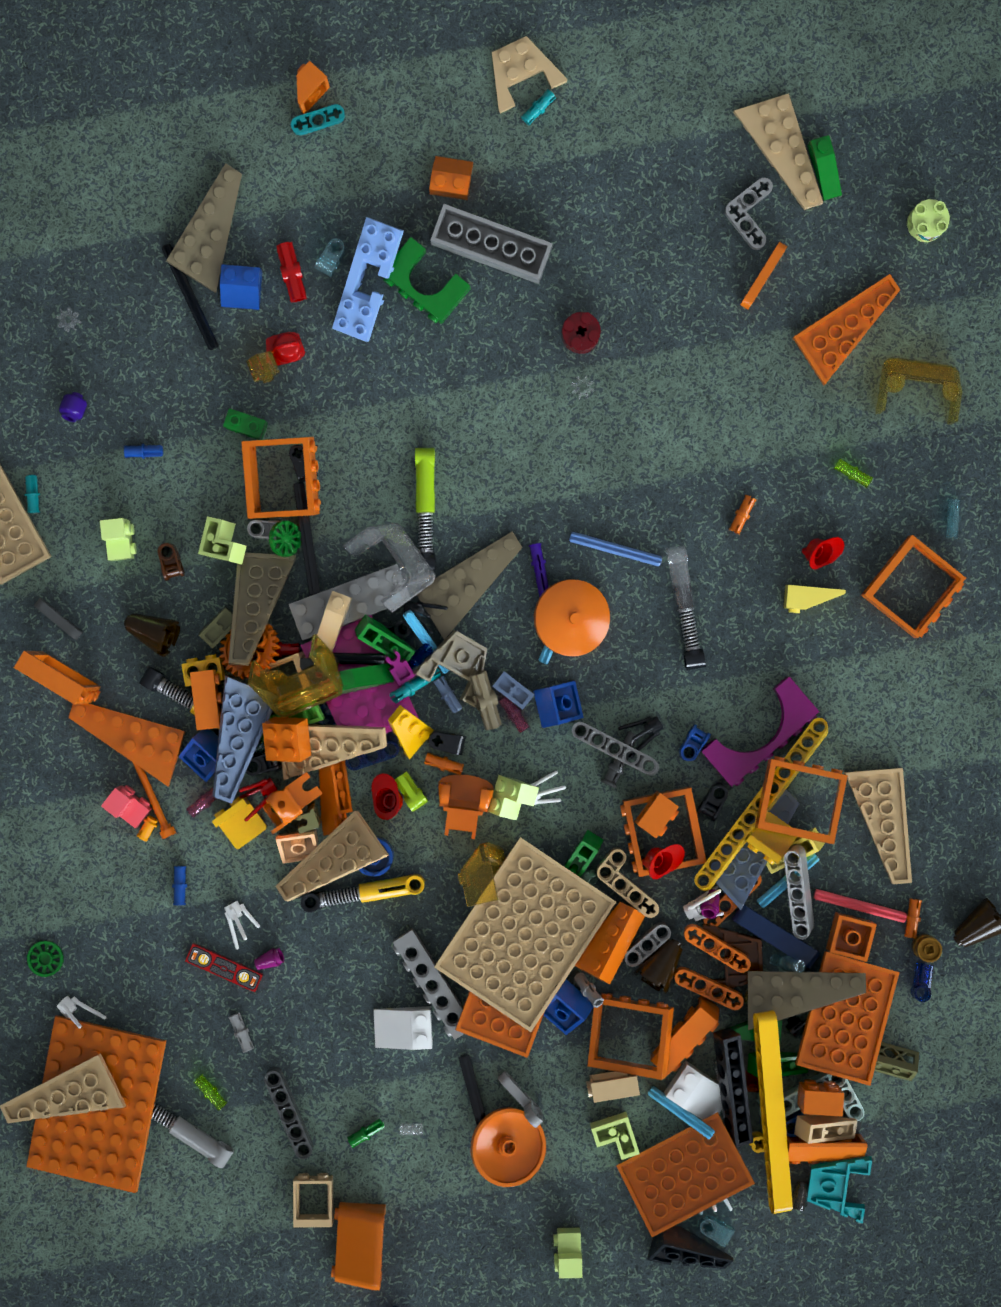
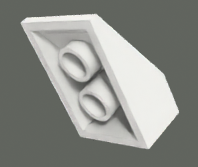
[374,1006,433,1050]
[664,1060,722,1120]

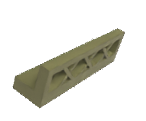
[874,1042,919,1081]

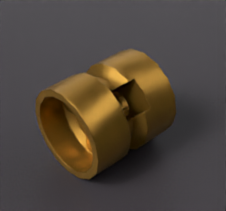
[912,934,942,962]

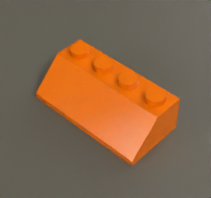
[787,1134,867,1164]

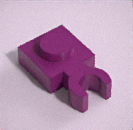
[384,649,415,686]

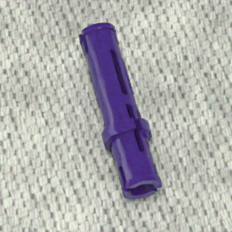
[529,543,549,598]

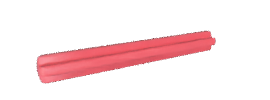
[813,889,907,923]

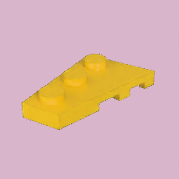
[388,705,434,760]

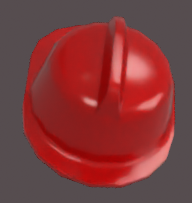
[266,332,305,366]
[802,537,844,570]
[372,773,403,820]
[642,844,685,879]

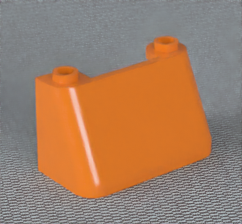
[331,1202,386,1290]

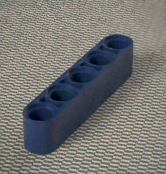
[732,904,821,969]

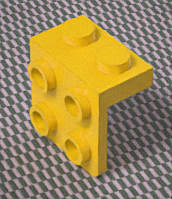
[212,797,267,849]
[746,812,797,865]

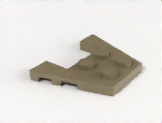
[413,631,487,708]

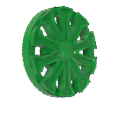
[269,521,301,557]
[27,940,64,977]

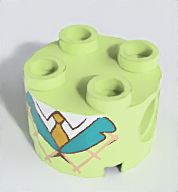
[907,199,950,242]

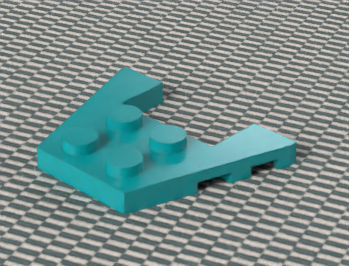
[807,1156,872,1223]

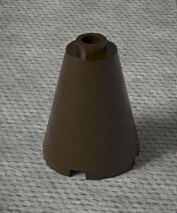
[124,613,180,657]
[953,898,1001,947]
[634,938,683,994]

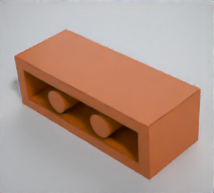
[190,670,223,730]

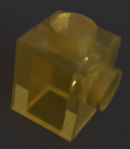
[246,351,280,383]

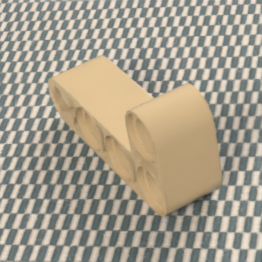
[596,847,659,918]

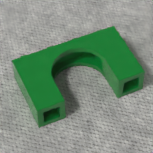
[383,237,471,324]

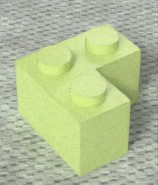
[198,517,246,565]
[100,518,137,561]
[488,775,539,820]
[590,1112,640,1160]
[553,1228,583,1278]

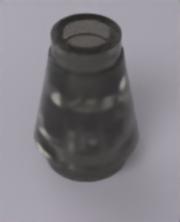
[792,1181,808,1211]

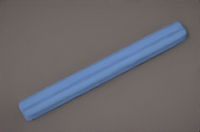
[569,532,662,566]

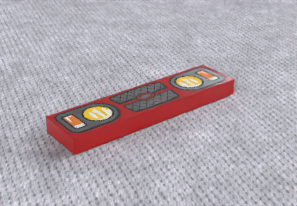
[185,943,263,992]

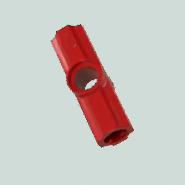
[276,242,307,303]

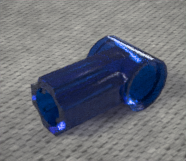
[911,962,934,1002]

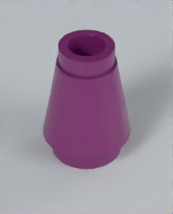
[700,889,720,919]
[254,948,284,970]

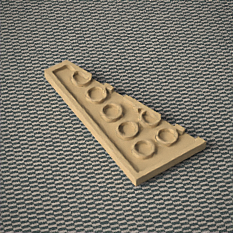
[282,724,387,780]
[844,768,912,884]

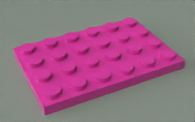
[301,616,418,733]

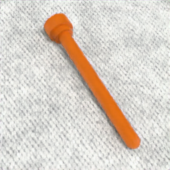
[132,762,176,839]

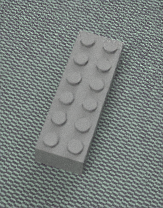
[431,204,553,284]
[289,564,412,641]

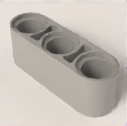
[624,922,671,967]

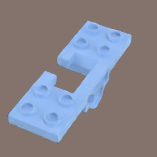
[332,217,404,342]

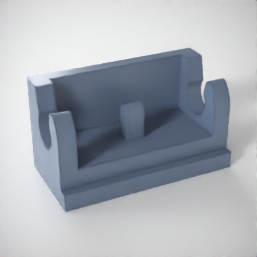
[492,671,534,710]

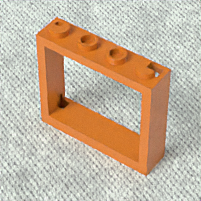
[241,437,321,519]
[861,535,966,638]
[14,651,101,705]
[755,756,848,844]
[620,786,706,877]
[587,993,674,1080]

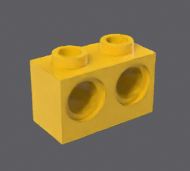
[181,654,225,687]

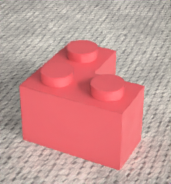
[101,785,152,828]

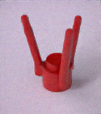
[237,778,278,822]

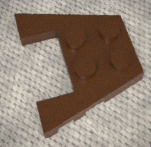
[702,924,763,995]

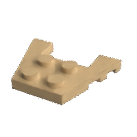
[492,36,567,113]

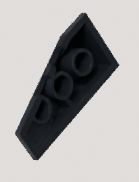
[647,1225,734,1269]

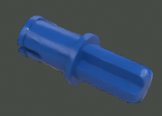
[124,444,163,459]

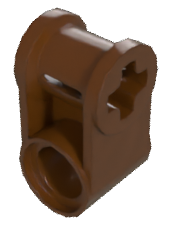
[158,543,185,581]

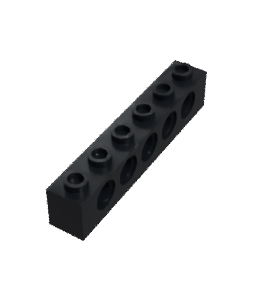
[713,1028,753,1148]

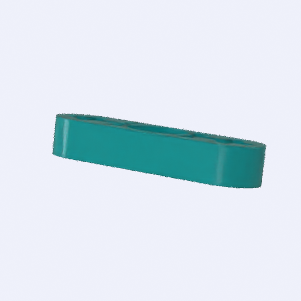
[291,104,345,135]

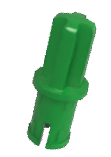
[347,1119,385,1148]

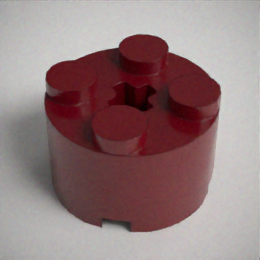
[561,312,601,354]

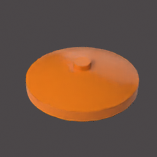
[534,579,610,656]
[470,1107,546,1187]

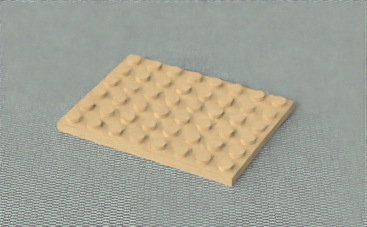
[434,837,616,1032]

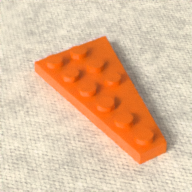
[793,274,900,385]
[69,703,185,787]

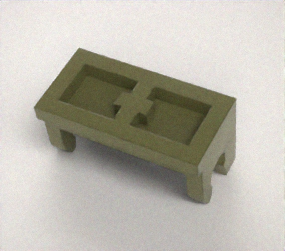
[199,606,233,649]
[297,801,321,834]

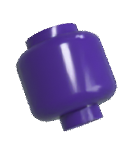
[59,392,87,422]

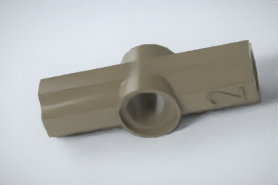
[469,670,502,730]

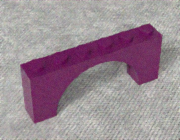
[700,676,819,787]

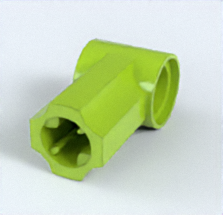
[394,771,429,812]

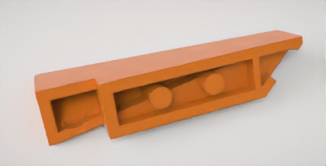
[319,760,353,835]

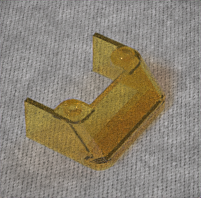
[875,358,962,425]
[248,634,343,718]
[458,842,505,907]

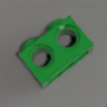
[223,408,268,440]

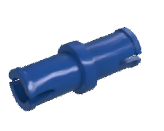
[172,866,187,905]

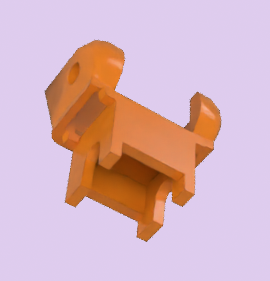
[262,772,323,834]
[438,774,494,839]

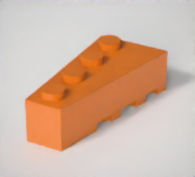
[575,902,645,984]
[650,996,720,1075]

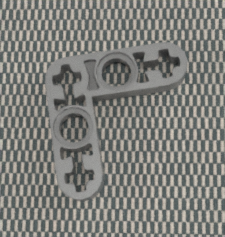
[725,178,773,250]
[498,1071,543,1128]

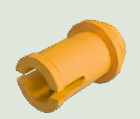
[136,815,158,841]

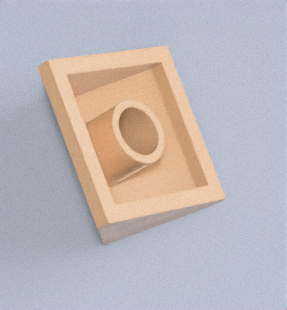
[276,829,319,864]

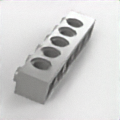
[392,928,464,1040]

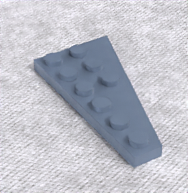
[213,676,278,804]
[711,790,799,910]

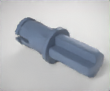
[433,676,462,713]

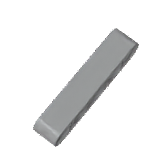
[572,722,659,776]
[784,844,814,940]

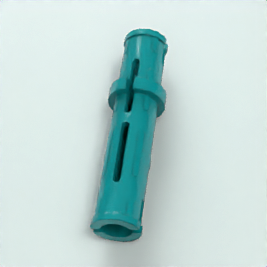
[390,668,441,704]

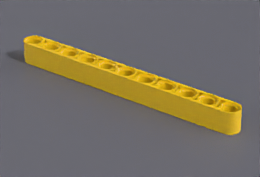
[694,718,828,891]
[753,1010,793,1214]

